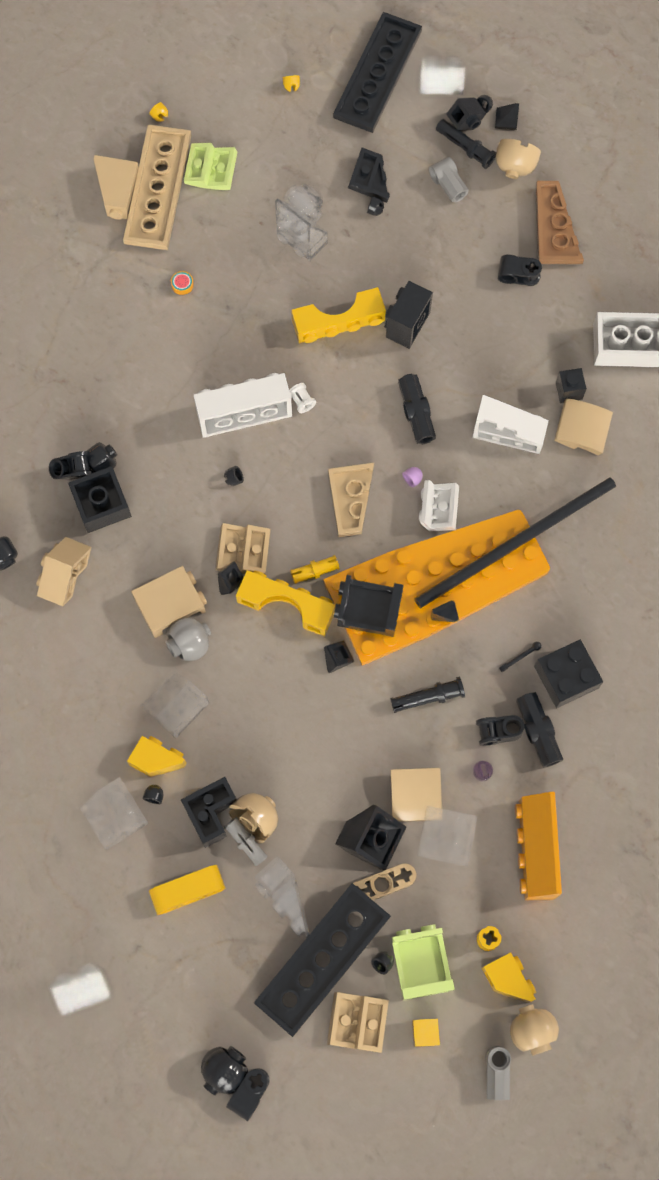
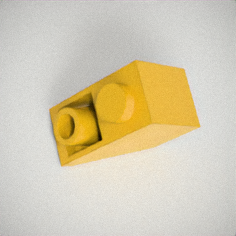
[127,736,187,777]
[482,952,536,1003]

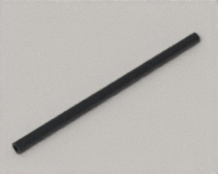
[414,477,616,609]

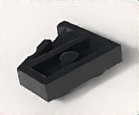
[348,147,390,203]

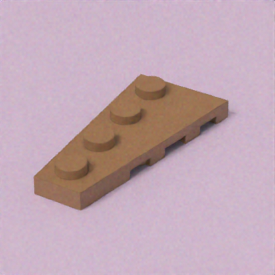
[536,181,584,264]

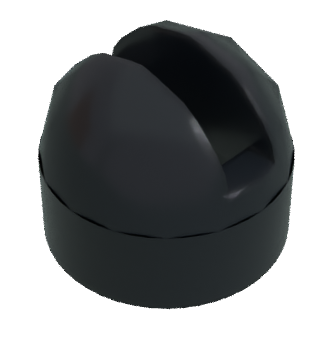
[477,95,493,113]
[367,196,384,216]
[224,466,244,486]
[142,785,164,805]
[371,951,394,975]

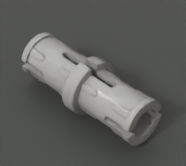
[224,817,268,866]

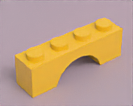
[291,287,386,343]
[236,570,336,637]

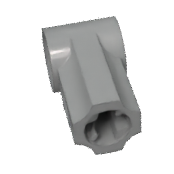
[429,157,469,202]
[485,1046,511,1100]

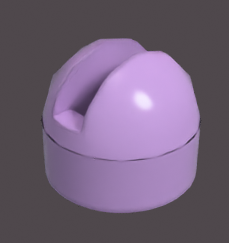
[402,467,423,488]

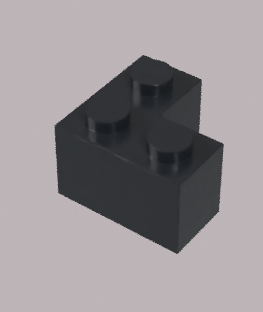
[181,777,237,848]

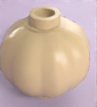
[510,1004,559,1056]

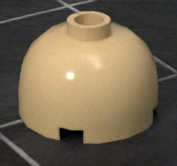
[496,139,541,179]
[229,793,278,844]

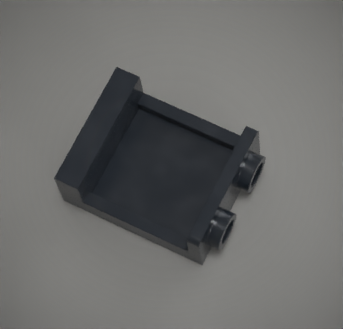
[334,575,404,637]

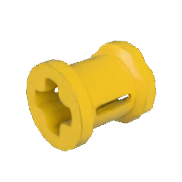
[476,926,501,951]

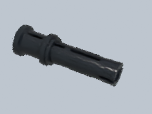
[436,118,496,169]
[390,676,465,713]

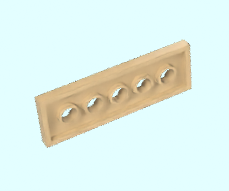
[123,125,191,250]

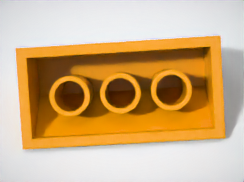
[515,792,562,900]

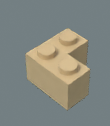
[37,537,91,606]

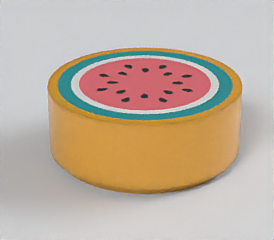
[171,271,194,295]

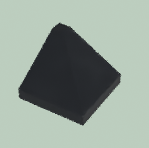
[495,103,519,130]
[218,561,244,595]
[430,600,459,622]
[324,641,354,673]

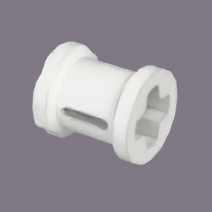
[289,383,316,413]

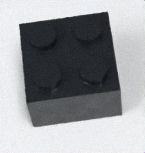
[384,281,433,349]
[68,466,132,533]
[534,639,603,709]

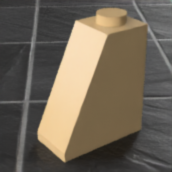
[94,155,139,220]

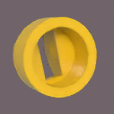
[282,75,300,92]
[149,102,168,122]

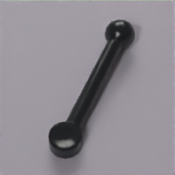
[499,642,542,673]

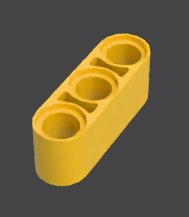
[149,865,226,915]

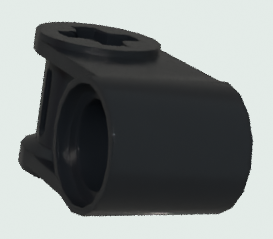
[498,254,542,286]
[49,451,92,479]
[476,715,524,746]
[226,1068,270,1121]

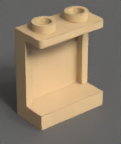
[131,566,207,638]

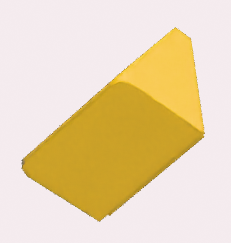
[412,1019,440,1047]

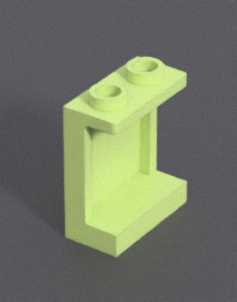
[391,924,455,1000]

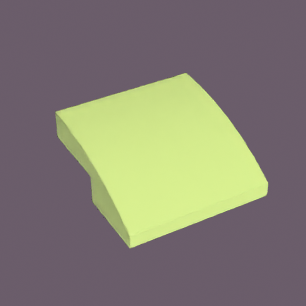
[184,143,237,190]

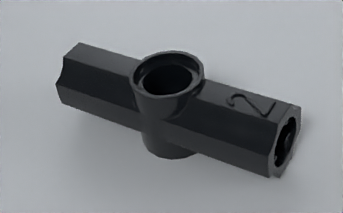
[398,373,436,445]
[516,692,564,768]

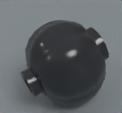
[201,1046,248,1096]

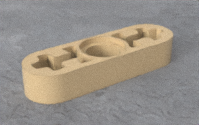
[353,864,416,901]

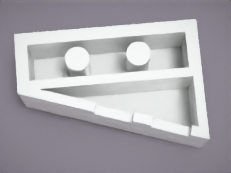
[472,395,549,454]

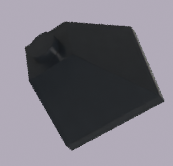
[335,804,407,871]

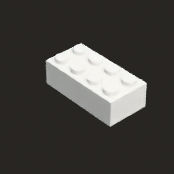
[593,312,659,367]
[193,373,292,438]

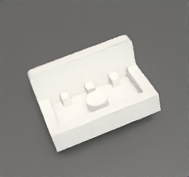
[419,480,459,532]

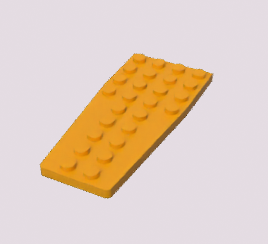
[323,510,550,666]

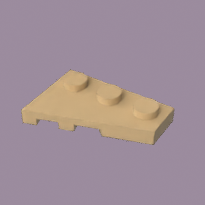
[328,463,374,537]

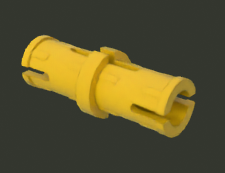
[290,555,340,584]

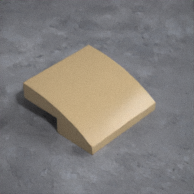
[554,398,613,455]
[215,523,270,574]
[390,768,442,822]
[327,992,389,1053]

